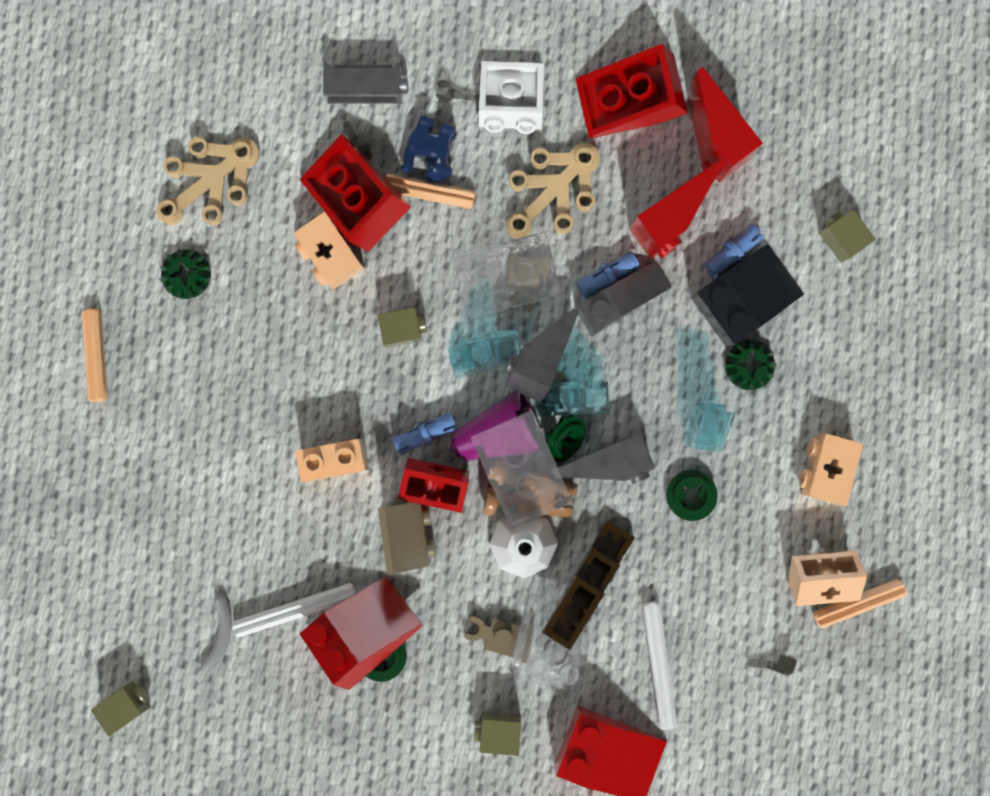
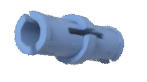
[703,224,764,279]
[576,251,640,299]
[392,412,458,456]

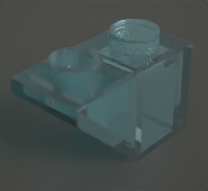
[447,329,522,379]
[536,381,609,416]
[685,403,735,452]

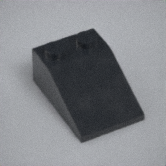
[691,244,804,348]

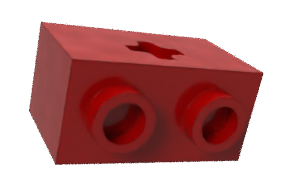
[398,457,470,513]

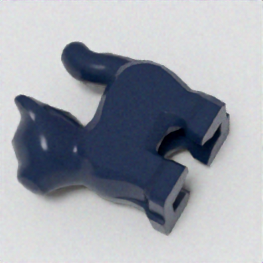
[400,116,457,182]

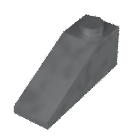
[576,261,672,337]
[504,308,579,402]
[550,433,655,484]

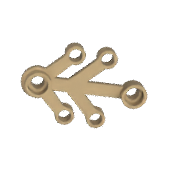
[156,137,260,226]
[506,143,600,239]

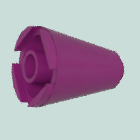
[451,391,543,461]

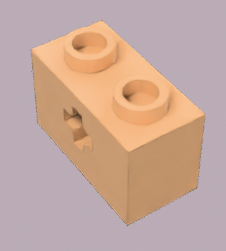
[293,212,364,290]
[799,433,864,506]
[295,439,369,483]
[788,551,867,606]

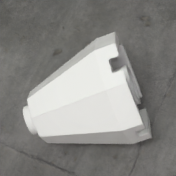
[489,511,558,578]

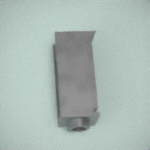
[323,60,408,104]

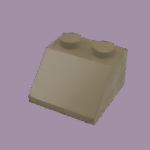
[378,502,436,575]

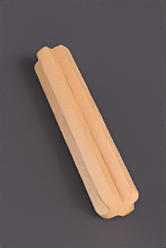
[385,173,475,209]
[82,309,108,402]
[813,579,907,628]

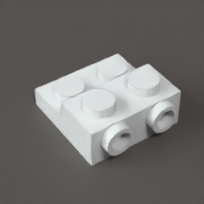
[479,61,544,134]

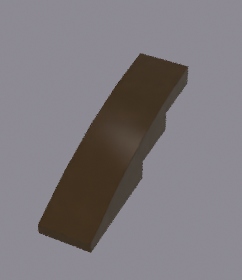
[542,520,635,650]

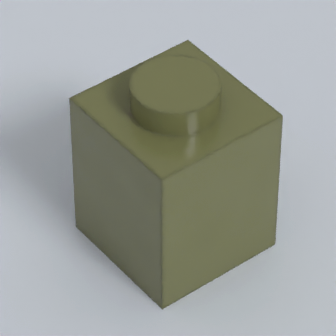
[819,209,876,263]
[377,307,427,348]
[91,681,150,737]
[474,712,521,756]

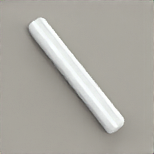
[232,583,356,637]
[642,601,677,730]

